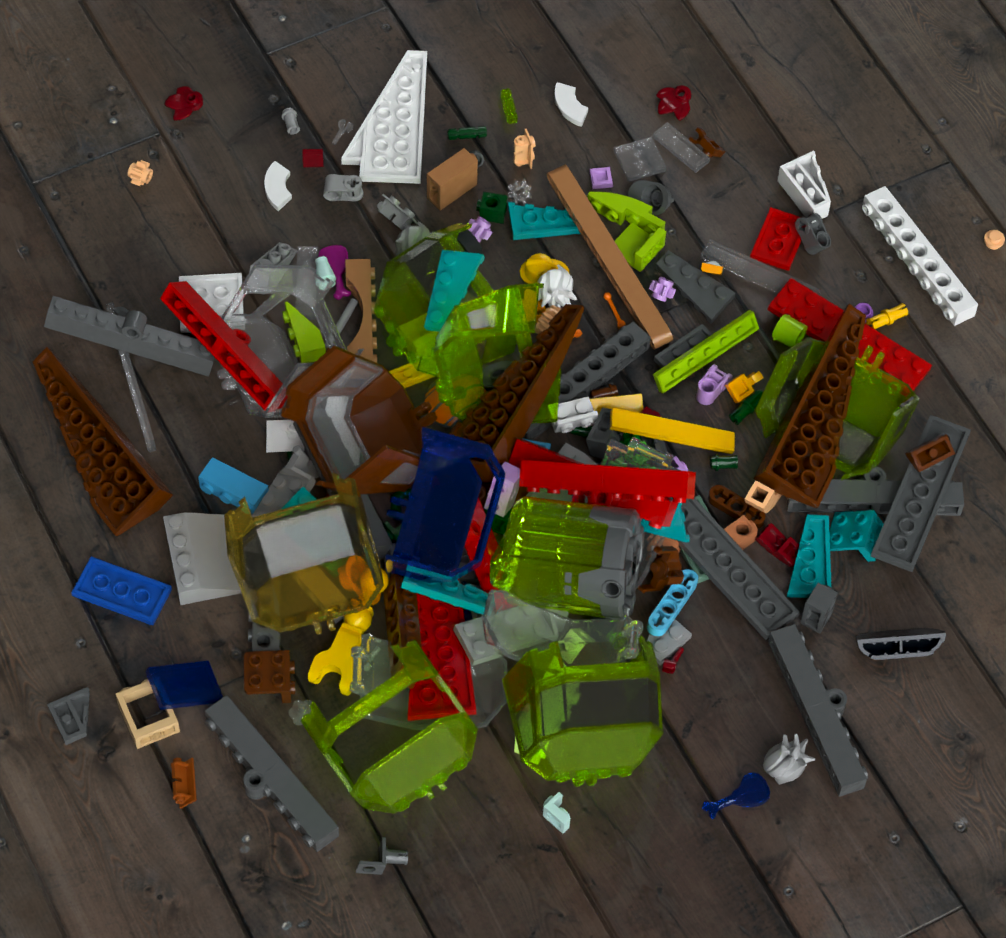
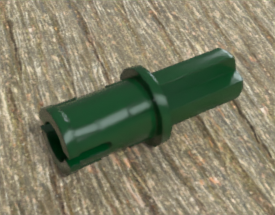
[729,389,766,425]

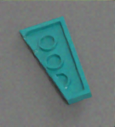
[424,250,485,332]

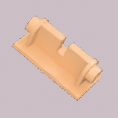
[513,129,536,169]

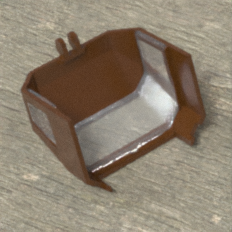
[281,346,438,495]

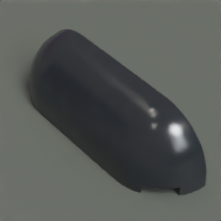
[856,628,946,660]

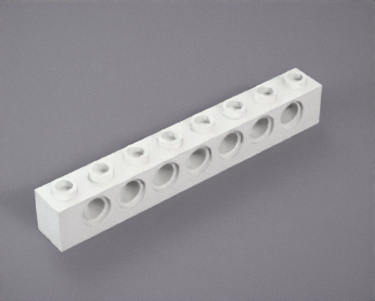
[862,186,978,326]

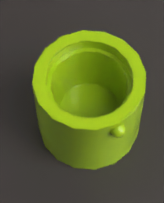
[772,314,808,350]

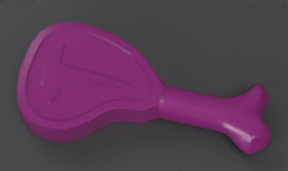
[318,245,351,300]

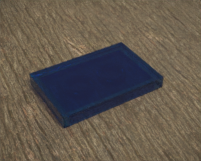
[146,660,223,710]

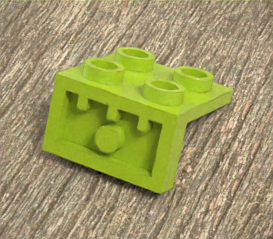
[615,223,666,272]

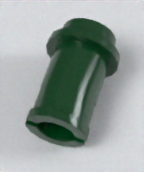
[710,454,738,471]

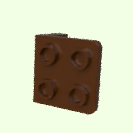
[244,650,295,703]

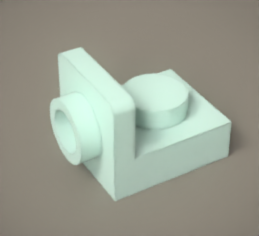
[543,792,571,833]

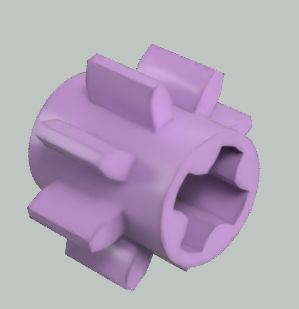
[466,216,493,242]
[649,277,676,302]

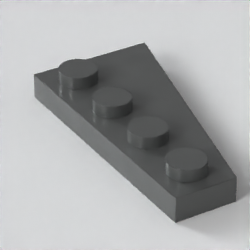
[656,250,736,324]

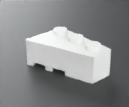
[778,151,831,223]

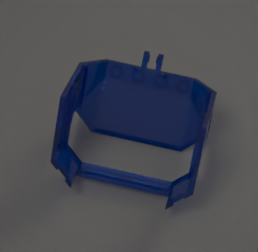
[385,427,505,584]

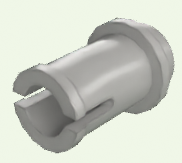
[281,108,300,135]

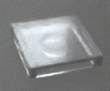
[614,137,666,182]

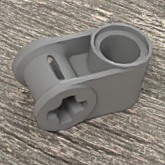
[323,174,364,202]

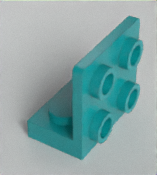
[829,510,884,562]

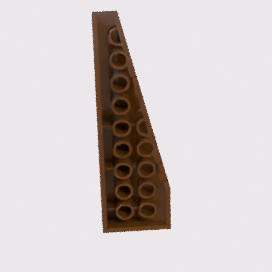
[753,304,866,508]

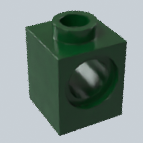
[476,192,508,224]

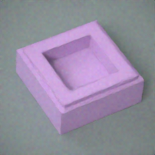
[589,167,613,189]

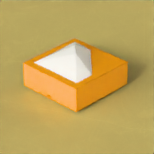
[701,261,723,276]

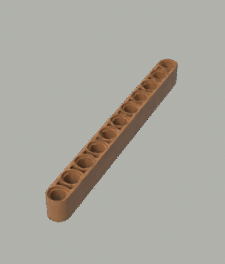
[547,164,673,350]

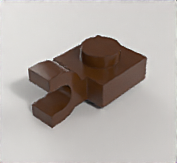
[688,127,726,158]

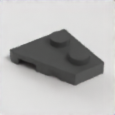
[47,687,90,745]

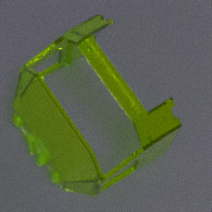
[431,283,561,424]
[301,640,478,814]

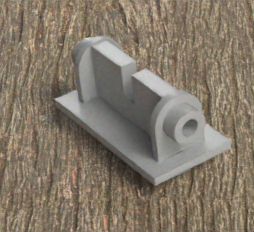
[377,194,418,231]

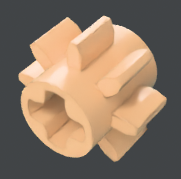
[128,160,153,186]

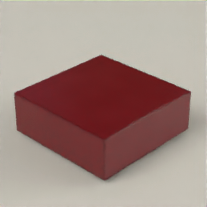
[302,149,324,167]

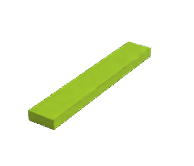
[653,310,759,393]

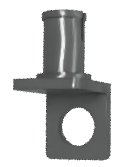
[356,837,408,875]

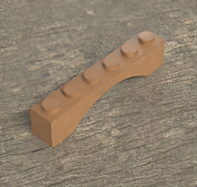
[345,259,377,376]

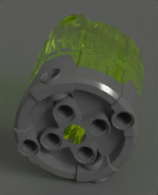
[490,496,644,620]

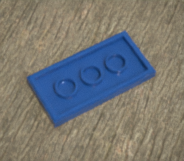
[71,556,172,626]

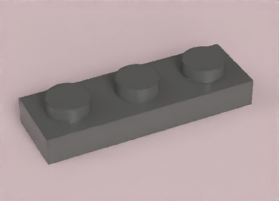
[654,324,712,368]

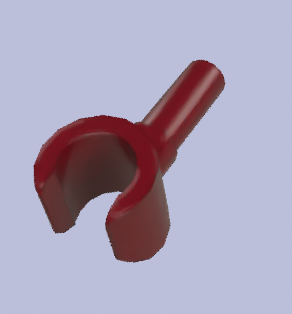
[662,647,684,674]

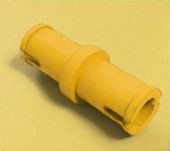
[866,303,908,329]

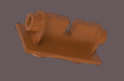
[171,758,197,809]

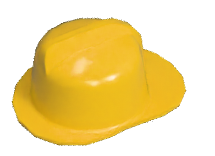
[520,253,570,285]

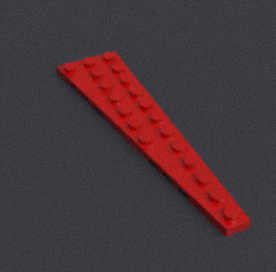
[408,480,476,721]

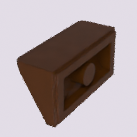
[905,434,955,472]

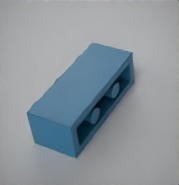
[198,457,268,514]

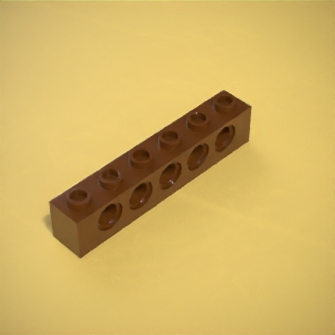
[384,570,424,689]

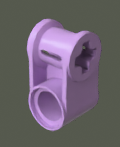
[696,364,733,405]

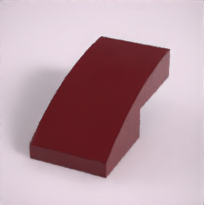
[755,523,799,567]

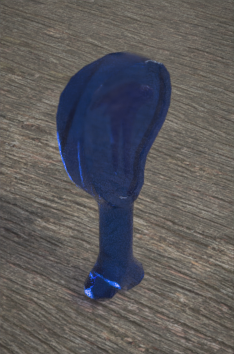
[702,772,770,819]

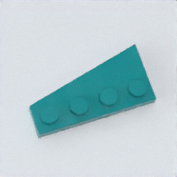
[508,202,581,240]
[786,515,831,598]
[401,557,494,616]

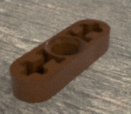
[708,485,766,529]

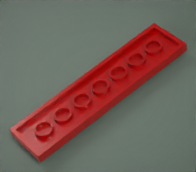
[767,278,932,398]

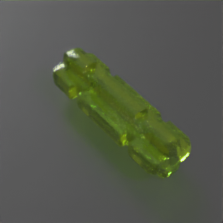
[500,88,518,124]

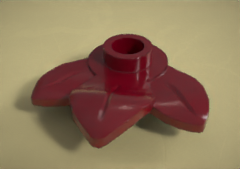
[656,85,692,121]
[164,86,203,121]

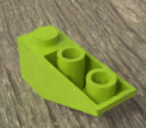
[282,302,326,364]

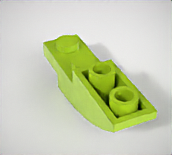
[587,192,666,234]

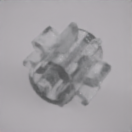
[508,178,532,204]

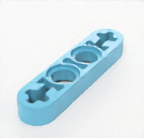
[647,569,699,636]

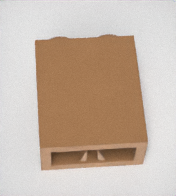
[427,148,478,211]

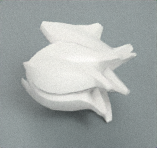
[536,264,577,308]

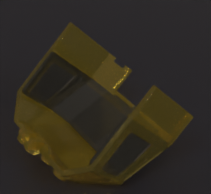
[224,473,384,635]

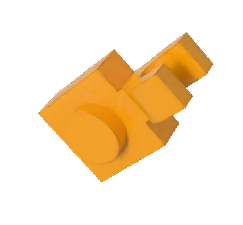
[724,371,764,403]

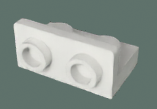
[547,396,598,433]

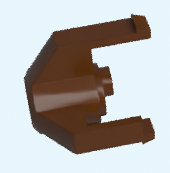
[637,546,684,593]

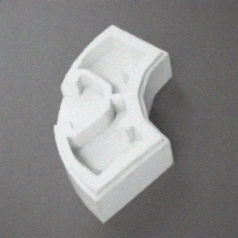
[555,82,588,127]
[264,161,292,211]

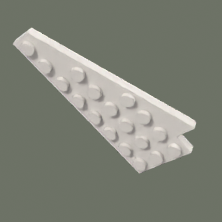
[341,50,427,184]

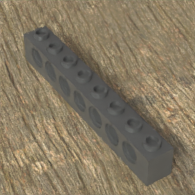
[523,321,651,440]

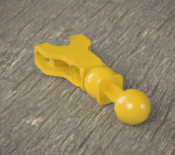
[308,566,389,696]

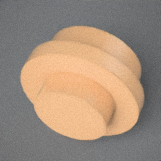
[984,230,1005,250]

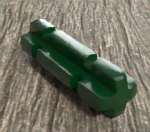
[447,126,487,140]

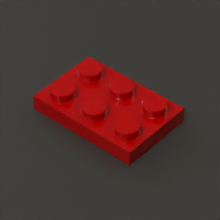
[750,207,806,271]

